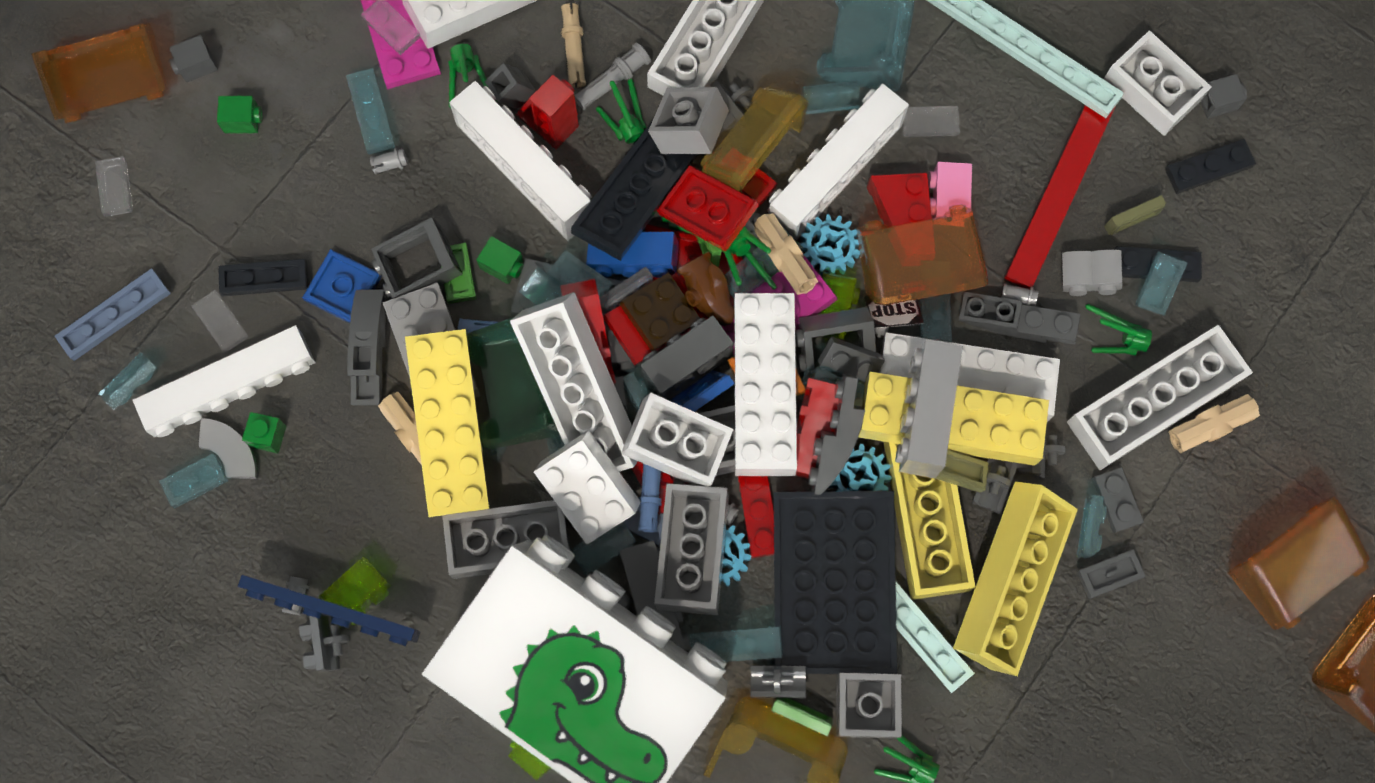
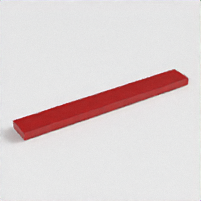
[1004,105,1116,289]

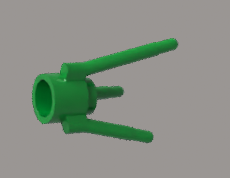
[448,44,498,109]
[596,79,647,144]
[722,226,777,290]
[1085,304,1152,356]
[874,735,940,783]

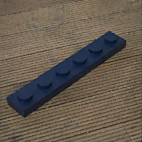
[237,575,421,646]

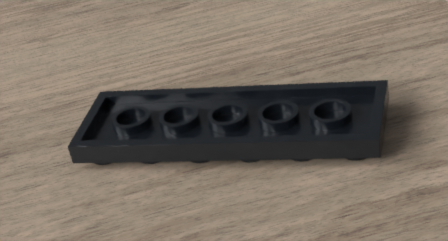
[571,120,699,261]

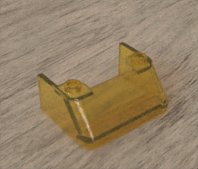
[700,86,808,193]
[703,696,848,783]

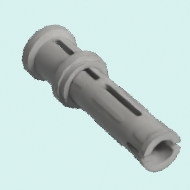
[575,43,651,110]

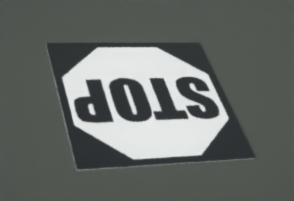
[864,291,924,328]

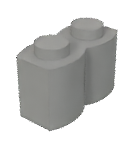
[1062,250,1122,296]

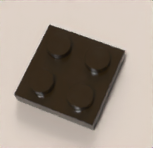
[620,272,700,351]

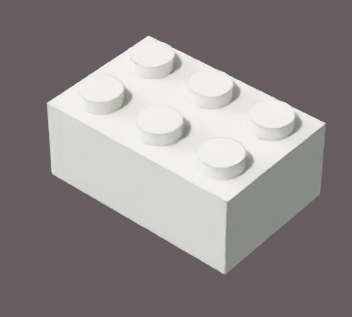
[1103,30,1211,136]
[621,393,733,487]
[534,430,641,544]

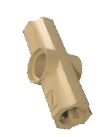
[754,213,818,295]
[378,392,422,465]
[1168,394,1260,454]

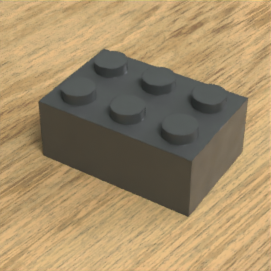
[640,316,734,400]

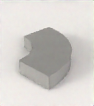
[199,418,258,479]

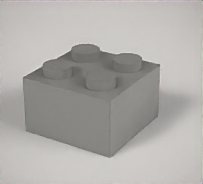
[648,87,729,154]
[836,673,902,738]

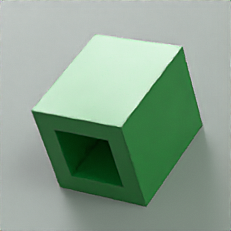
[217,96,263,133]
[476,236,524,285]
[242,412,287,454]

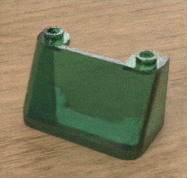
[466,317,560,449]

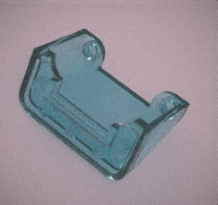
[817,0,914,91]

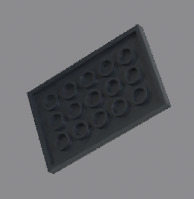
[774,491,897,674]

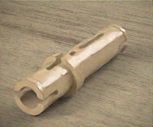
[561,3,586,88]

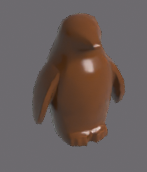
[677,252,734,326]

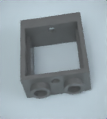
[371,217,463,300]
[795,307,876,380]

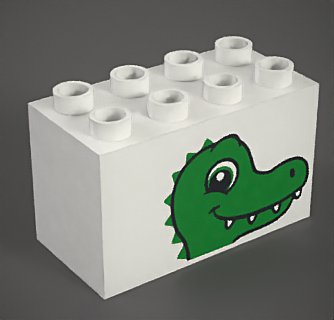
[422,535,728,783]

